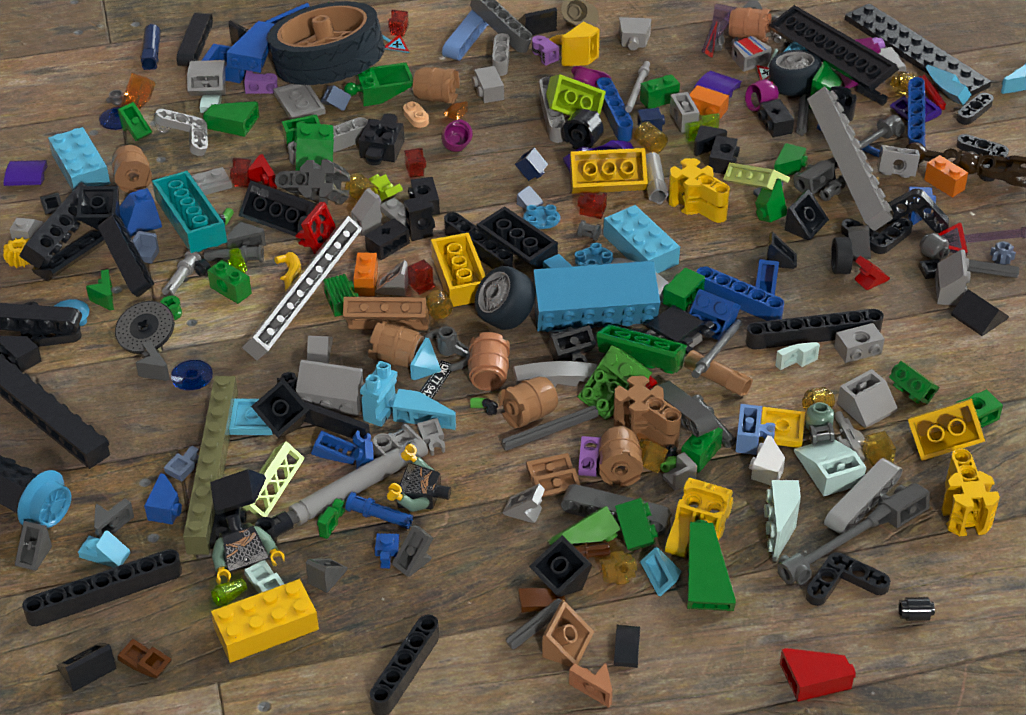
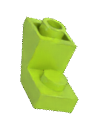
[364,174,403,201]

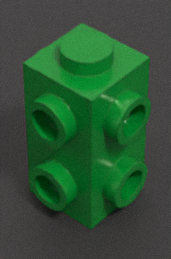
[888,361,940,405]

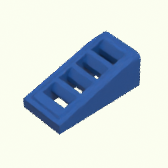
[311,430,358,465]

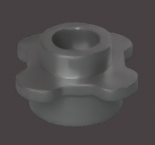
[106,90,127,106]

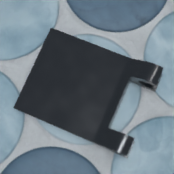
[647,305,715,354]

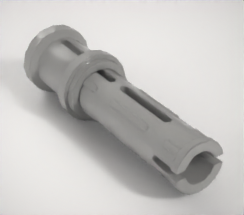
[162,250,201,297]

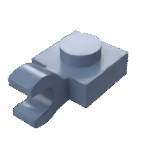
[164,446,199,482]

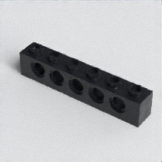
[19,182,86,269]

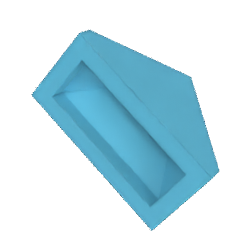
[410,337,441,380]
[640,547,681,597]

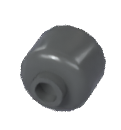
[919,233,950,260]

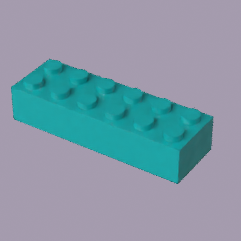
[152,170,228,253]

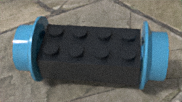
[0,455,71,528]

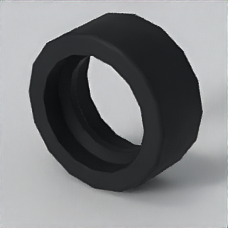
[831,237,853,274]

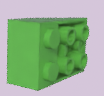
[577,346,653,420]

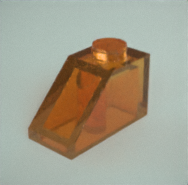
[120,73,156,109]

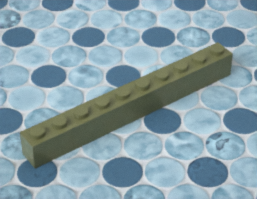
[183,376,238,555]

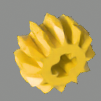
[3,237,31,269]

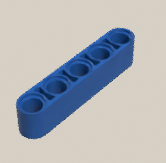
[596,77,633,142]
[908,77,925,146]
[696,267,784,321]

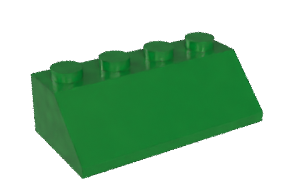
[597,324,687,374]

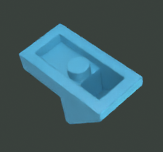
[78,531,130,568]

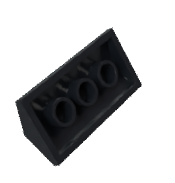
[32,230,106,282]

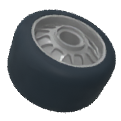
[769,50,822,96]
[475,266,535,330]

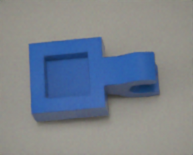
[353,430,374,469]
[375,533,400,569]

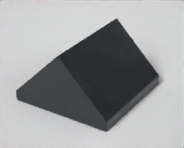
[518,7,557,36]
[785,189,829,240]
[951,289,1009,336]
[251,379,311,438]
[210,469,266,515]
[529,535,592,597]
[56,643,117,692]

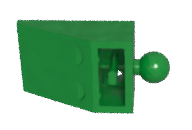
[344,62,413,107]

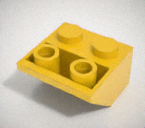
[561,21,600,66]

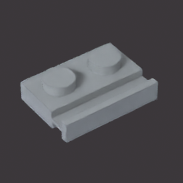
[192,167,232,195]

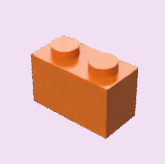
[689,85,729,121]
[924,155,968,198]
[353,252,378,297]

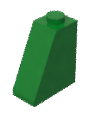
[203,101,260,137]

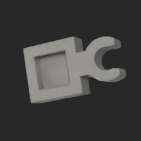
[417,418,445,456]

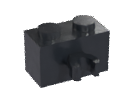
[547,325,596,363]

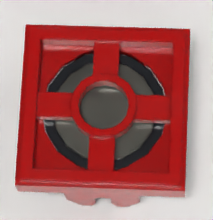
[295,202,336,255]

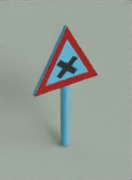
[382,34,409,53]

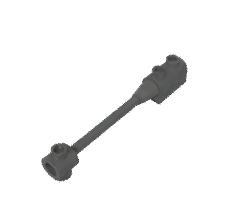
[793,115,905,194]
[777,483,930,585]

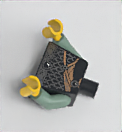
[387,444,451,512]
[212,514,285,584]

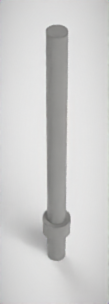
[625,61,650,112]

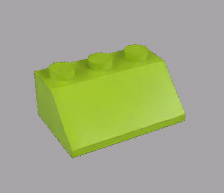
[546,74,606,116]

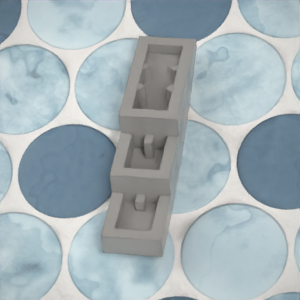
[513,361,598,387]

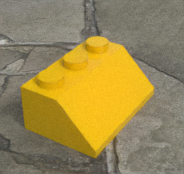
[908,398,985,461]

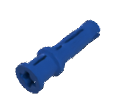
[345,492,413,529]

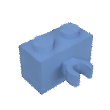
[736,404,775,455]

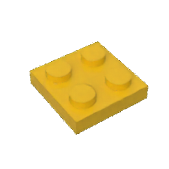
[759,407,805,448]

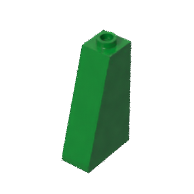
[687,520,736,611]

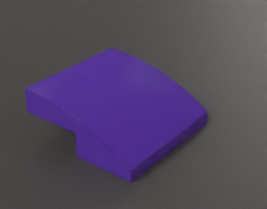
[694,71,741,98]
[890,96,942,122]
[3,160,47,186]

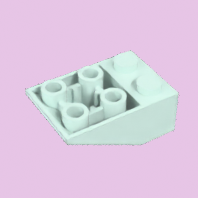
[794,440,866,496]
[764,480,801,561]

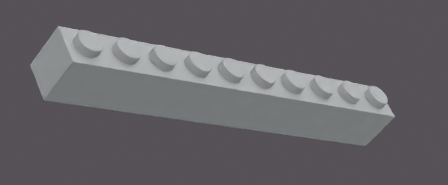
[807,86,893,231]
[242,216,362,361]

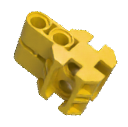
[668,158,730,223]
[941,448,1000,536]
[665,477,733,558]

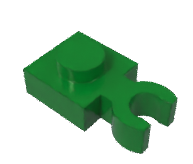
[317,498,345,539]

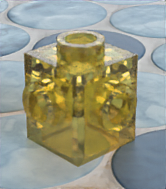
[600,550,637,585]

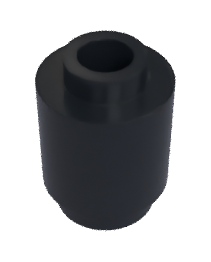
[898,597,935,621]

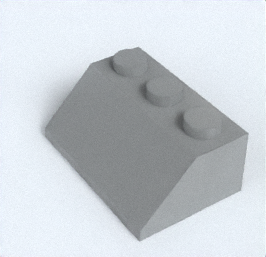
[296,360,364,416]

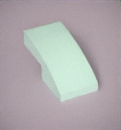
[200,94,222,113]
[775,342,820,370]
[244,560,284,593]

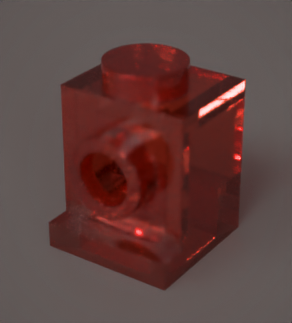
[388,10,409,37]
[404,148,427,178]
[230,158,252,188]
[577,192,607,219]
[408,259,436,295]

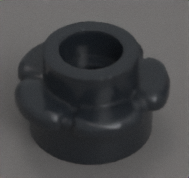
[194,259,211,277]

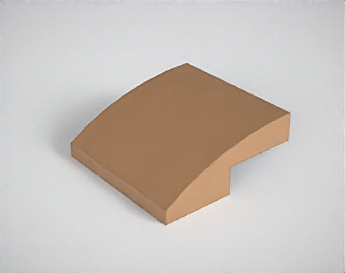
[526,453,580,498]

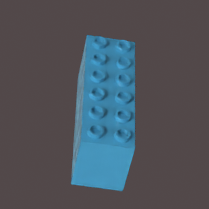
[533,261,660,332]

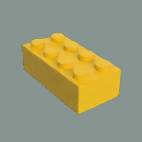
[569,148,648,194]
[431,233,486,307]
[211,579,319,663]

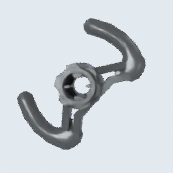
[423,326,470,371]

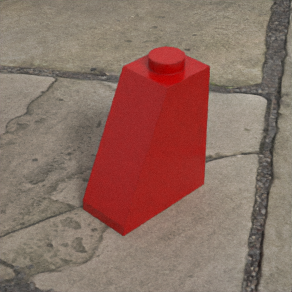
[779,648,856,702]

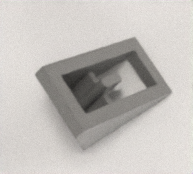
[375,260,409,296]
[307,336,333,364]

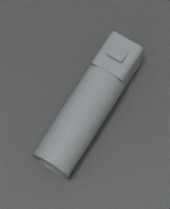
[646,152,668,204]

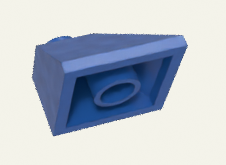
[120,188,162,236]

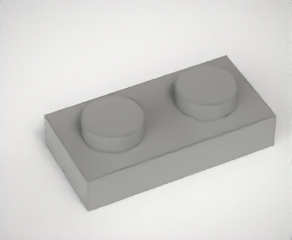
[380,197,405,226]

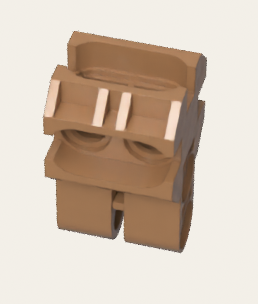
[613,376,681,450]

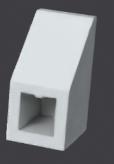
[749,435,785,485]

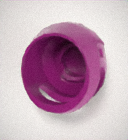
[745,79,779,111]
[441,120,473,152]

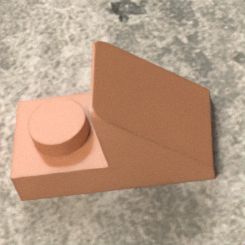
[569,663,612,708]

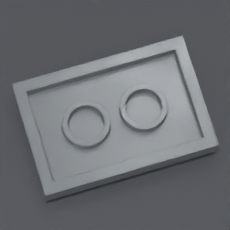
[273,83,326,120]

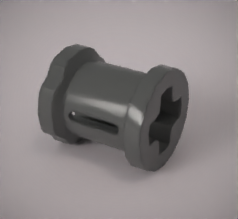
[577,220,601,241]
[809,422,835,445]

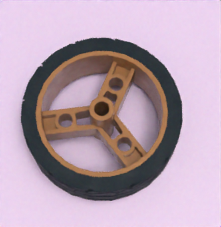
[267,1,385,85]

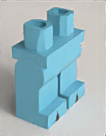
[360,361,398,427]

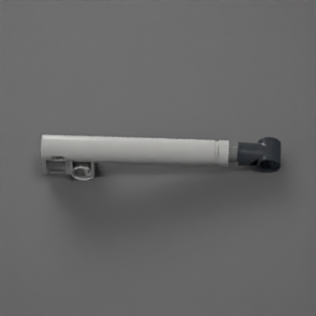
[255,424,428,543]

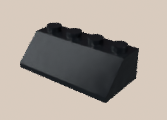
[238,180,317,236]
[477,206,558,268]

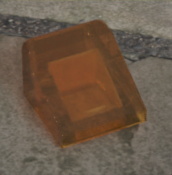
[443,101,468,120]

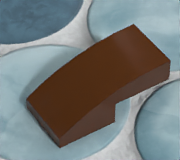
[518,588,566,613]
[117,639,172,678]

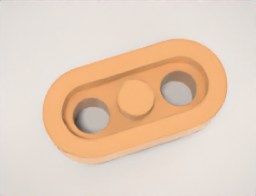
[403,101,429,128]

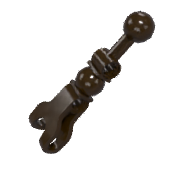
[905,142,1026,188]

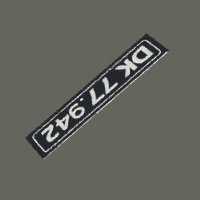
[419,360,452,399]

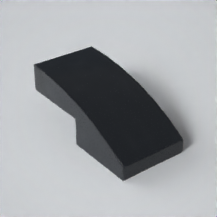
[614,625,640,668]

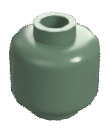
[805,402,834,430]

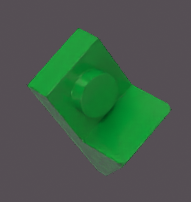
[118,102,152,141]
[86,269,114,310]

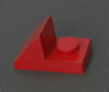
[248,154,277,189]
[855,255,890,290]

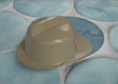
[561,0,599,26]

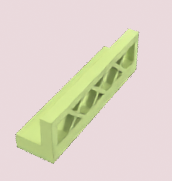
[723,163,790,190]
[242,441,305,518]

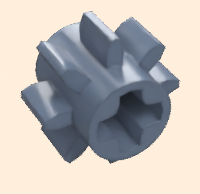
[990,241,1016,265]

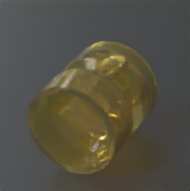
[634,122,668,154]
[345,173,380,202]

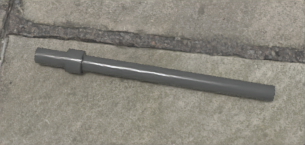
[691,319,743,378]

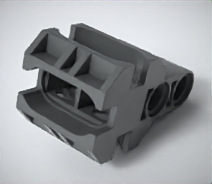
[275,159,350,205]

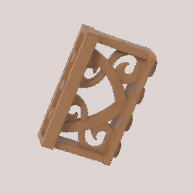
[343,297,429,331]

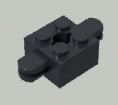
[359,113,405,165]

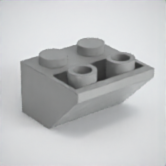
[187,60,226,96]
[935,250,971,305]
[837,369,898,429]

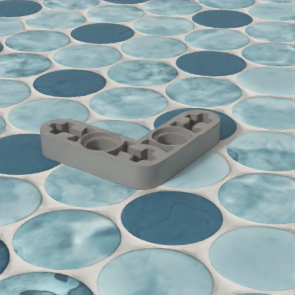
[154,109,208,156]

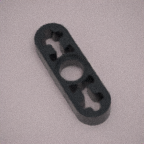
[956,93,994,125]

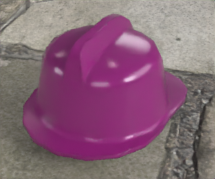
[571,66,612,87]

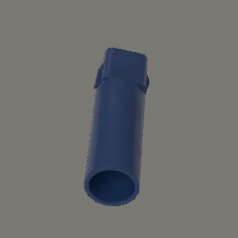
[140,24,161,70]

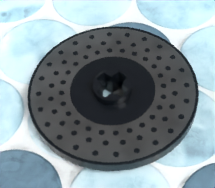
[115,301,175,354]

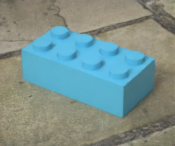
[48,127,110,191]
[603,205,680,273]

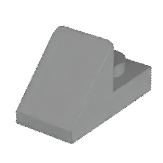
[503,484,545,523]

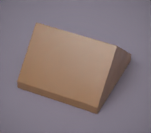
[542,601,594,667]

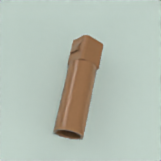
[684,350,753,396]

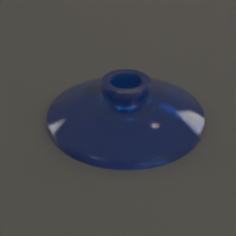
[99,107,122,130]
[171,360,213,391]

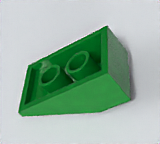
[294,123,334,171]

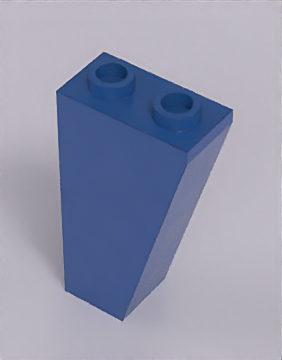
[227,21,275,73]

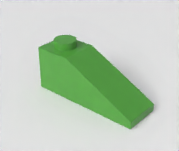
[547,506,621,545]

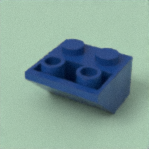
[689,289,741,340]

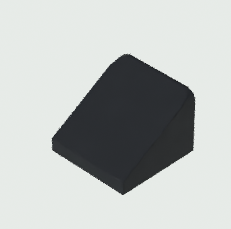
[40,193,62,215]

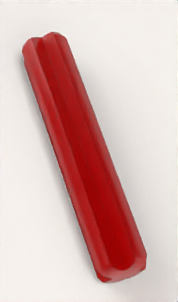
[918,75,946,110]

